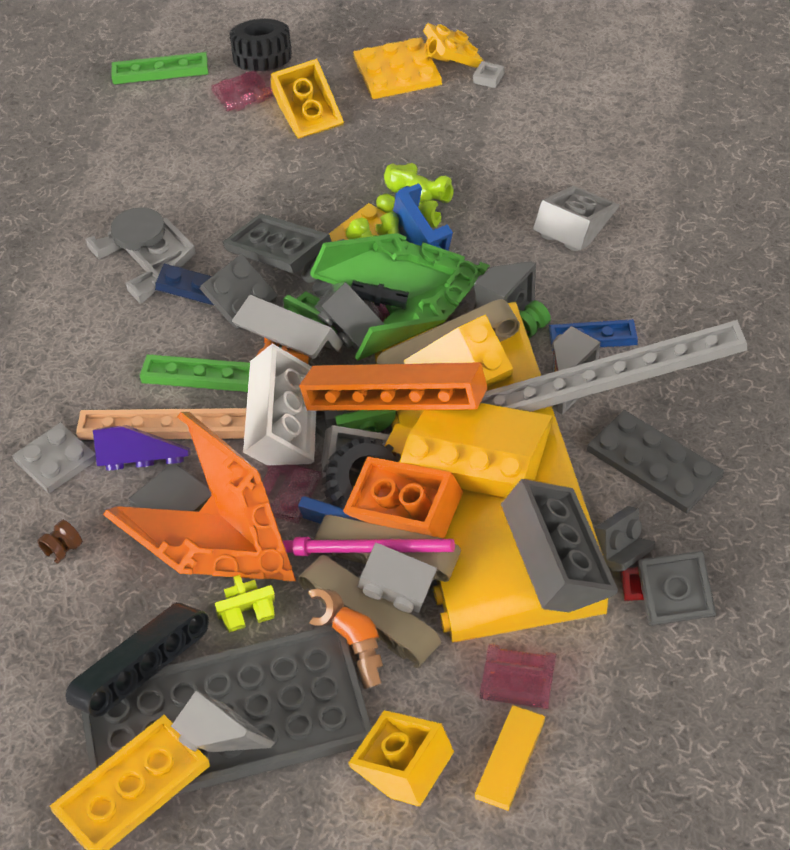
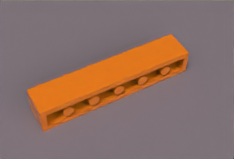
[299,362,488,411]

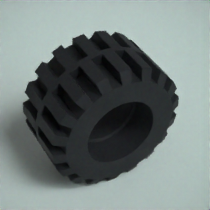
[230,19,292,71]
[322,437,401,509]

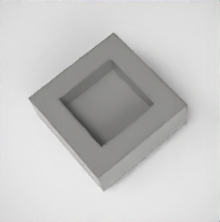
[473,61,504,88]

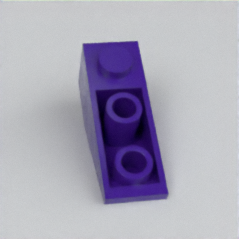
[93,425,191,471]

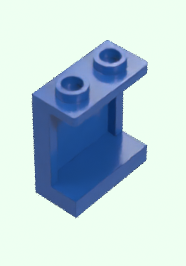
[393,183,453,251]

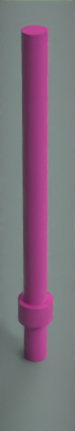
[283,537,455,556]

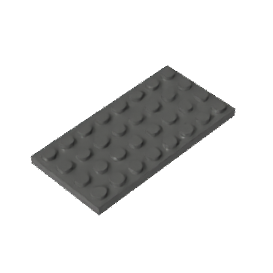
[81,625,372,795]

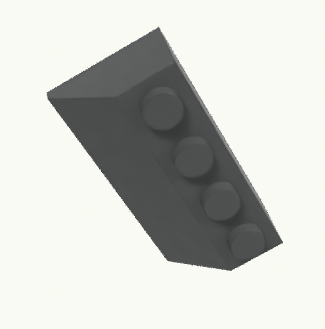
[501,479,619,613]

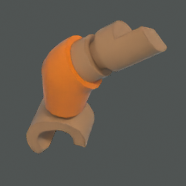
[308,589,383,689]

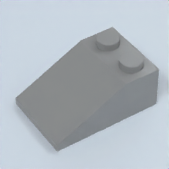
[533,185,620,251]

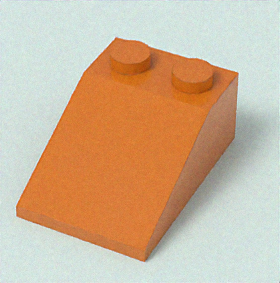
[343,457,463,539]

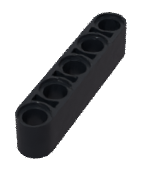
[66,602,209,717]

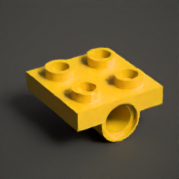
[423,23,483,68]

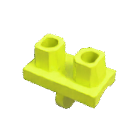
[215,575,275,633]

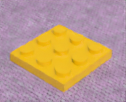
[353,37,442,99]

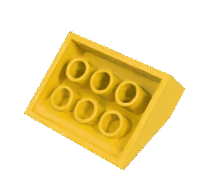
[399,403,553,498]

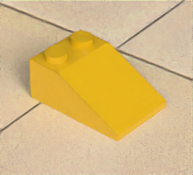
[271,59,344,139]
[404,314,513,388]

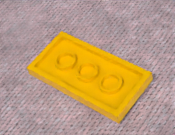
[50,715,210,850]

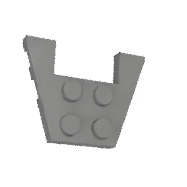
[85,218,196,304]

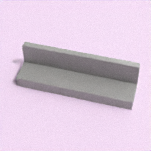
[232,295,344,358]

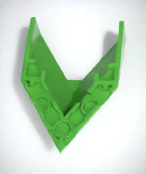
[310,233,490,361]

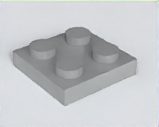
[12,422,96,494]

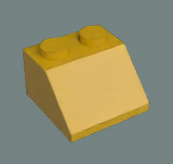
[348,710,454,806]

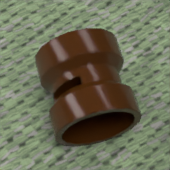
[37,520,83,564]

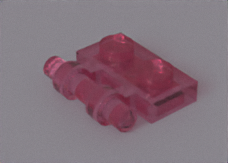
[211,71,273,111]

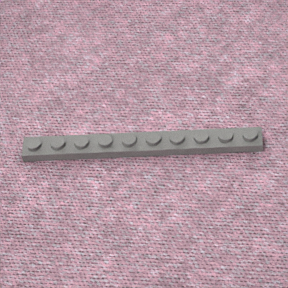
[480,320,747,412]

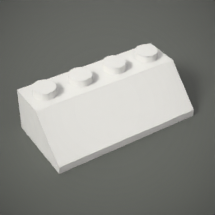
[243,343,316,465]

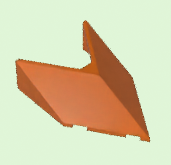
[103,412,296,582]

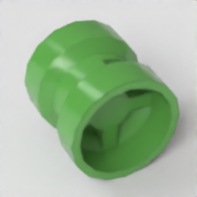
[519,300,551,339]

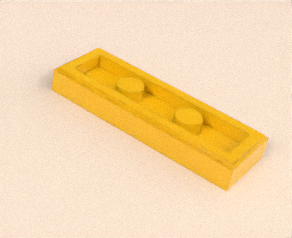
[475,705,545,811]

